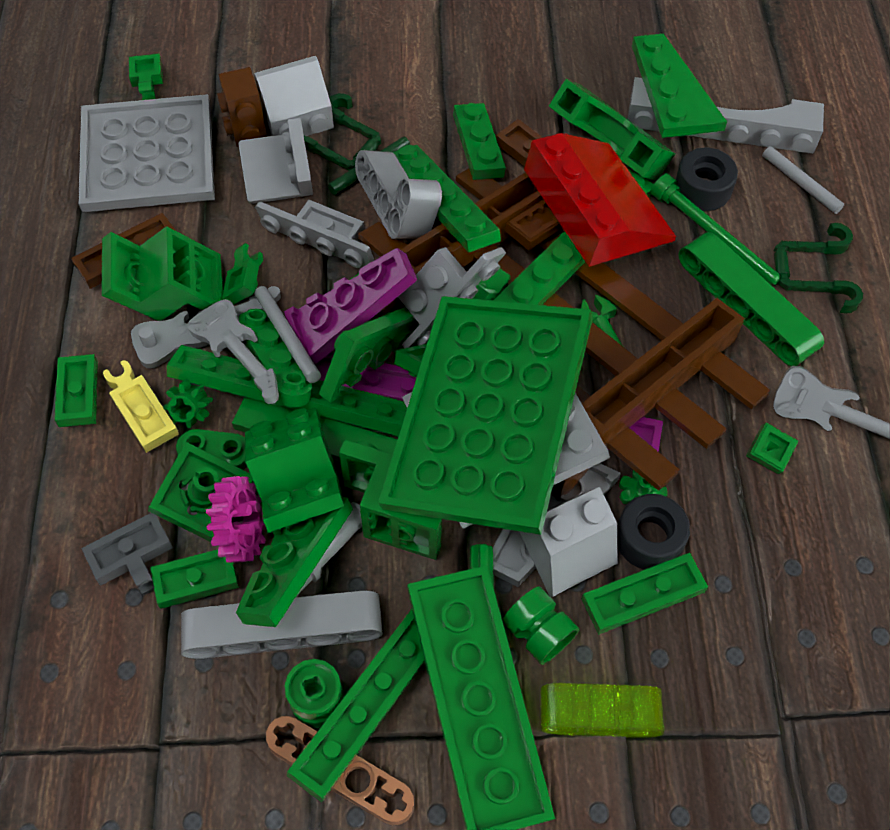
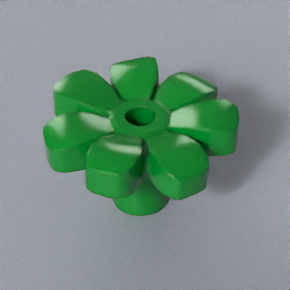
[619,470,668,504]

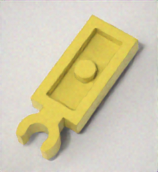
[103,360,179,453]

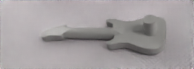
[131,286,281,368]
[187,299,279,404]
[773,366,890,439]

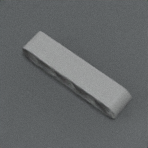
[181,591,383,659]

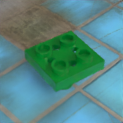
[148,442,253,546]

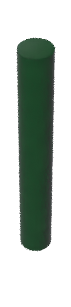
[328,136,410,195]

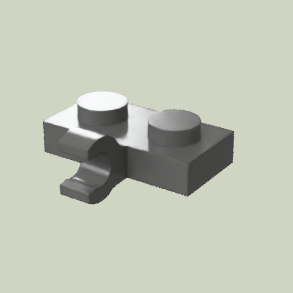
[81,513,173,595]

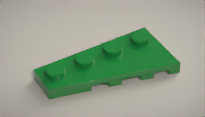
[319,307,420,402]
[236,497,353,627]

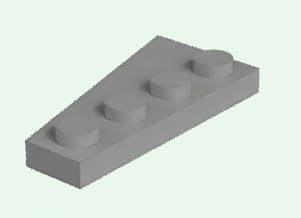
[493,463,621,587]

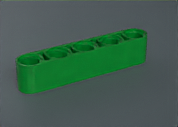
[678,232,824,367]

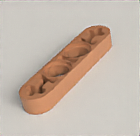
[266,716,414,826]

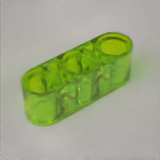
[541,683,664,737]

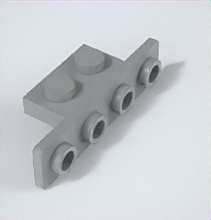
[255,200,374,268]
[398,247,506,348]

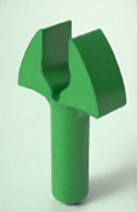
[581,295,623,346]

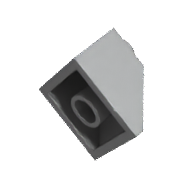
[254,56,334,136]
[519,486,617,597]

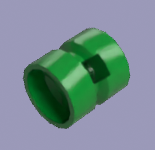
[502,586,580,665]
[284,659,344,729]

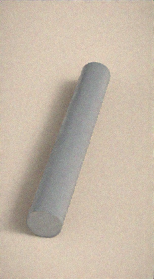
[762,146,844,214]

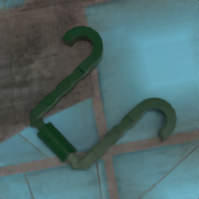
[304,93,381,171]
[773,223,863,314]

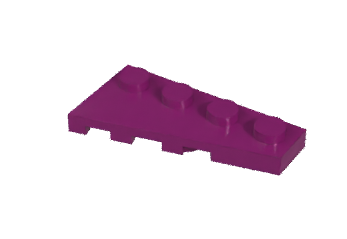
[284,248,417,365]

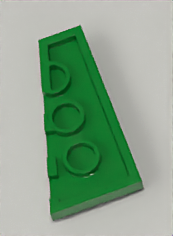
[632,33,727,138]

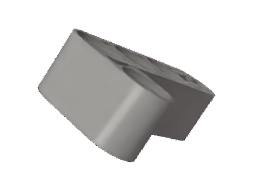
[355,150,442,240]

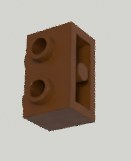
[217,67,267,147]

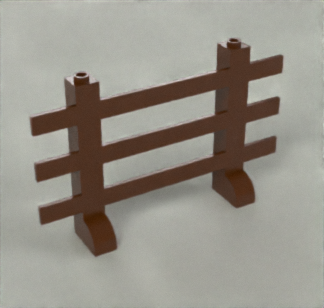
[358,168,771,501]

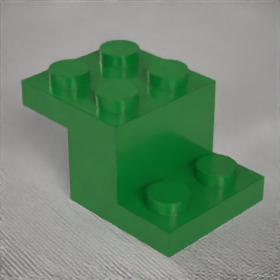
[102,226,223,321]
[245,407,344,533]
[339,440,442,560]

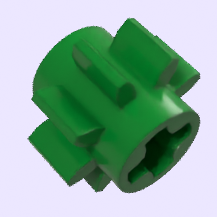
[163,379,213,428]

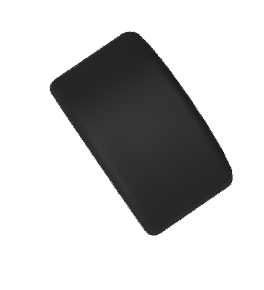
[675,147,738,211]
[617,494,690,570]

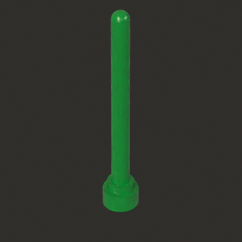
[650,173,780,285]

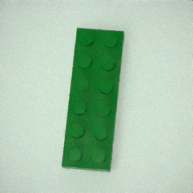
[407,565,555,830]

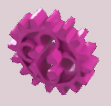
[206,476,267,563]

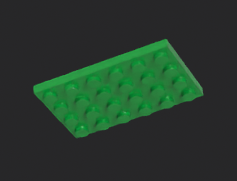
[378,296,593,535]

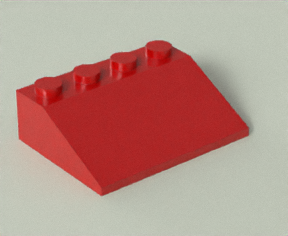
[524,133,677,267]

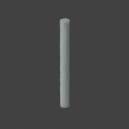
[254,286,321,383]

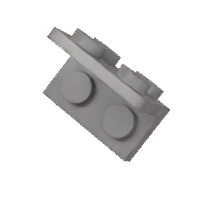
[238,118,313,204]

